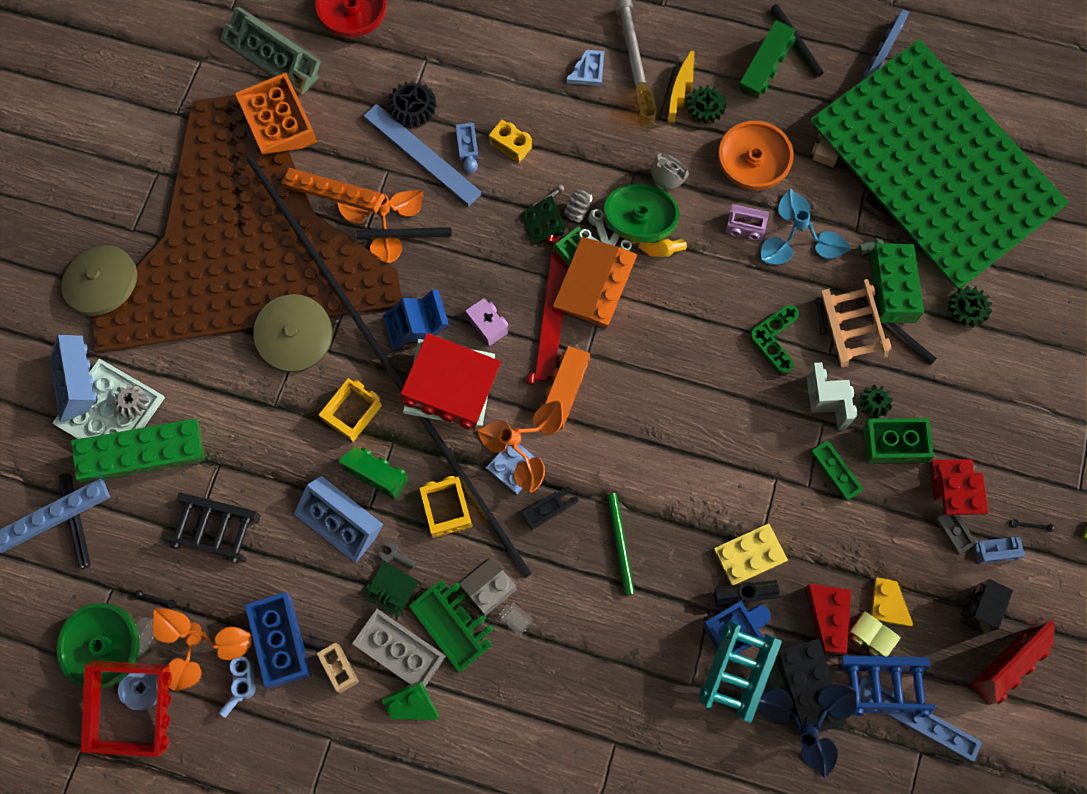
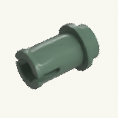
[858,238,884,256]

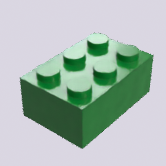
[863,418,934,464]

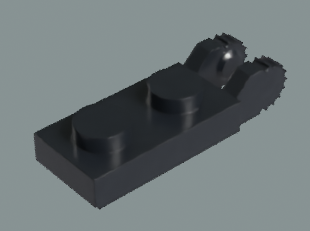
[521,486,579,531]

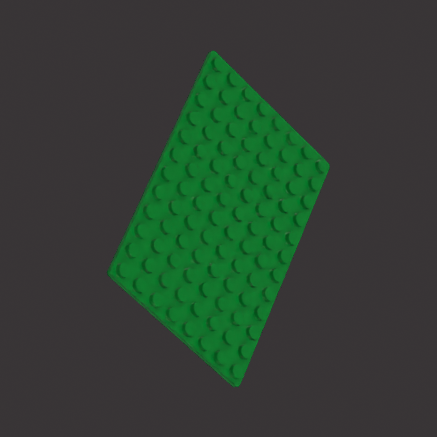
[810,40,1068,289]

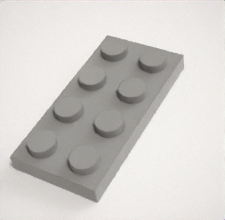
[352,609,446,687]

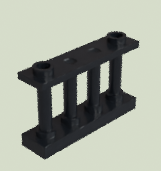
[162,492,261,564]

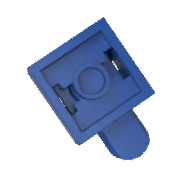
[702,601,771,654]

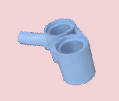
[219,657,255,718]

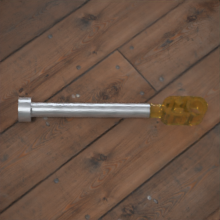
[615,0,657,128]

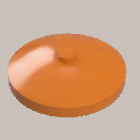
[718,121,794,190]

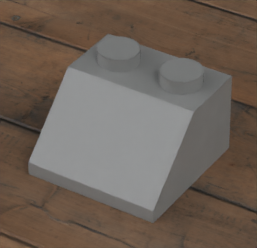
[459,558,517,616]

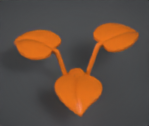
[338,190,423,263]
[477,401,563,493]
[152,608,253,691]

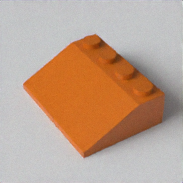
[235,72,317,154]
[553,237,637,329]

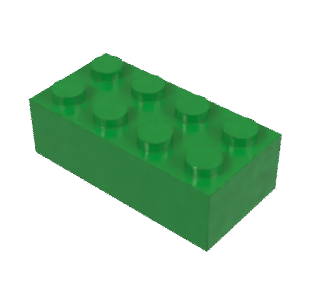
[869,243,924,323]

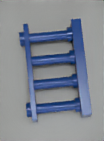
[838,656,936,718]

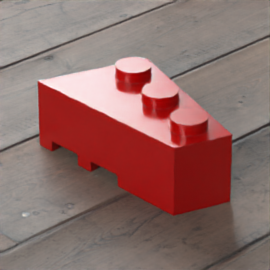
[804,584,851,656]

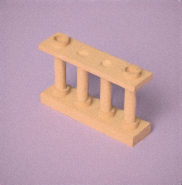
[821,279,891,368]

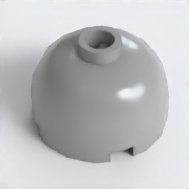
[651,153,689,189]

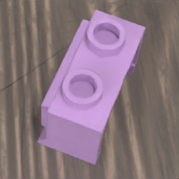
[725,204,769,240]

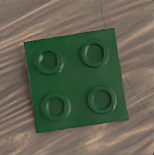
[520,195,565,245]
[363,562,419,618]

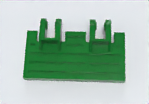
[409,579,494,673]

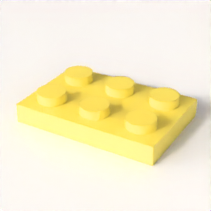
[713,524,788,585]

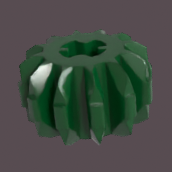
[858,385,893,419]

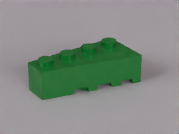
[740,20,796,99]

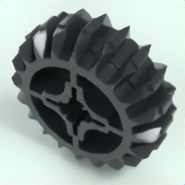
[387,80,437,128]

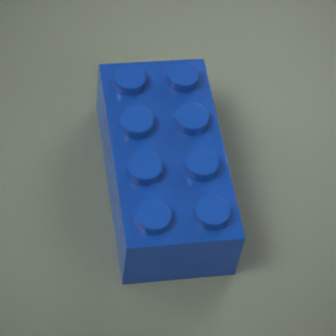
[245,592,312,689]

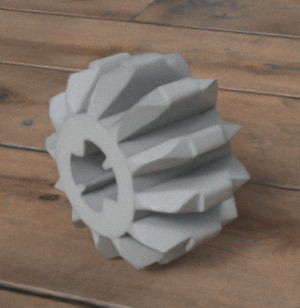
[564,189,592,222]
[112,384,149,419]

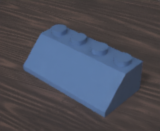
[49,335,96,422]
[294,476,383,563]

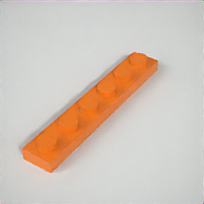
[281,168,385,213]

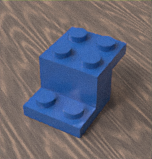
[383,290,449,351]

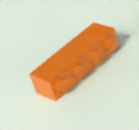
[540,346,590,430]

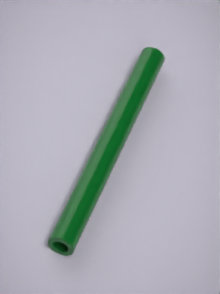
[607,493,635,596]

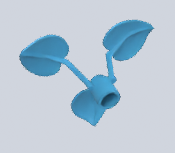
[761,188,850,265]

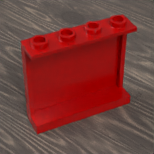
[400,333,501,430]

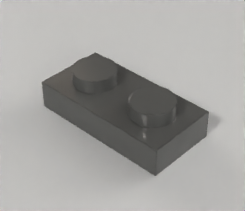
[935,514,977,555]

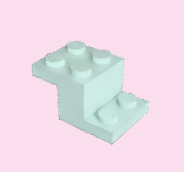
[806,362,857,430]

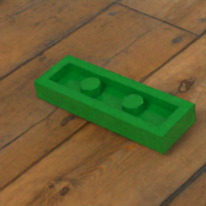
[810,440,864,502]

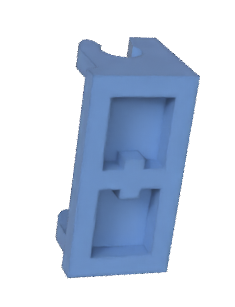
[974,537,1026,565]

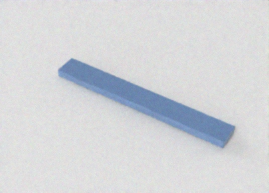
[364,104,481,207]

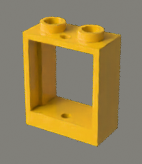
[319,378,382,442]
[420,476,472,538]

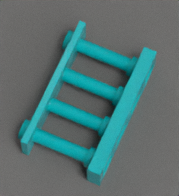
[698,620,782,722]

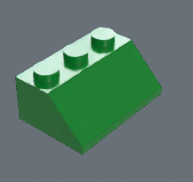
[339,447,409,500]

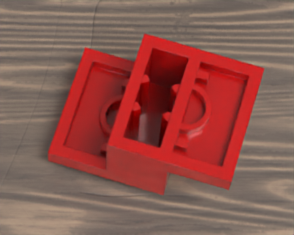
[930,459,988,515]

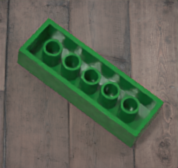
[71,418,206,484]

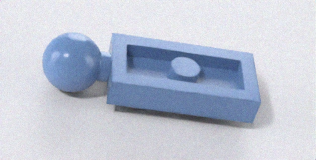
[456,122,479,173]

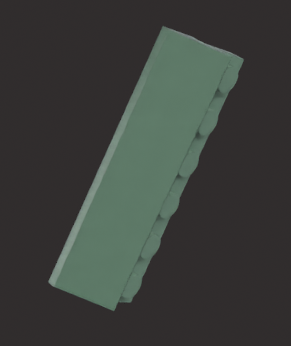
[221,7,321,95]

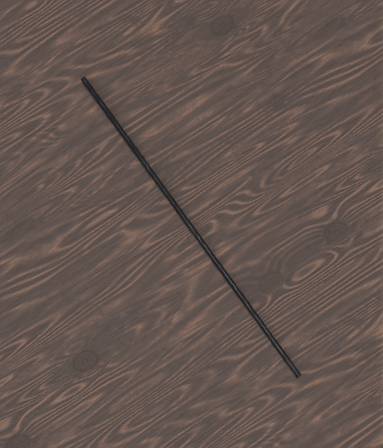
[246,156,532,578]

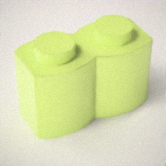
[848,612,900,657]

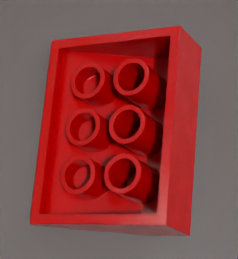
[970,620,1054,705]

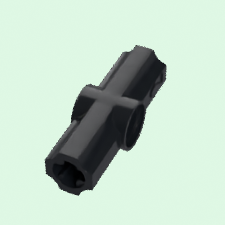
[714,580,780,606]

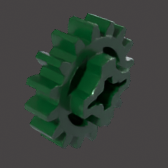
[686,85,727,124]
[948,286,992,328]

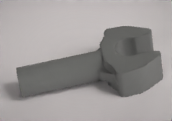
[379,542,417,569]

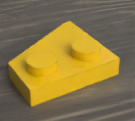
[871,578,913,627]

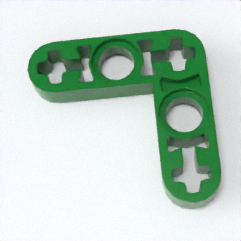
[750,305,799,375]

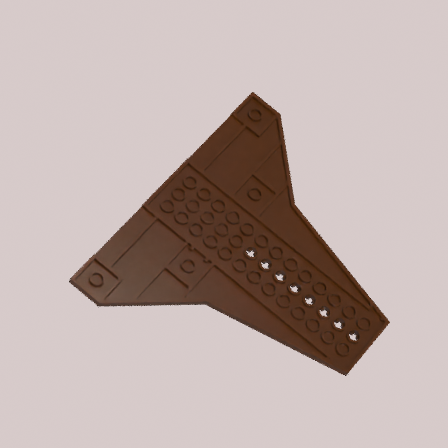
[93,95,402,354]

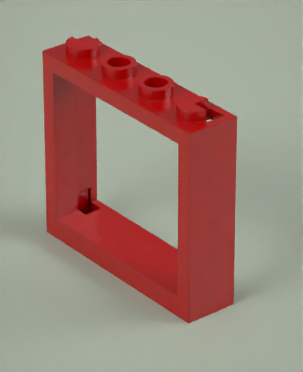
[81,661,172,757]

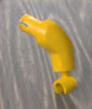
[629,239,687,257]

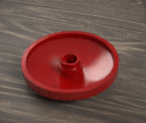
[315,0,387,37]

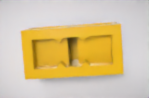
[489,120,532,163]

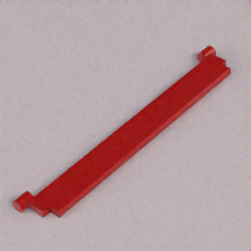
[527,234,569,385]

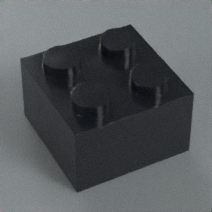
[961,579,1014,634]

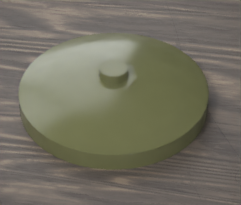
[61,245,137,316]
[253,294,333,372]

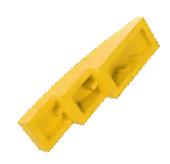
[668,51,694,123]

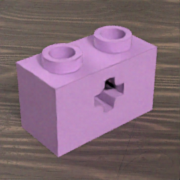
[466,298,508,346]

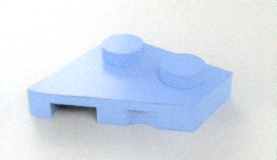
[567,50,604,86]

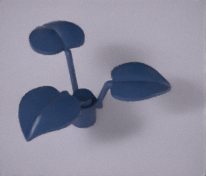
[757,684,857,778]

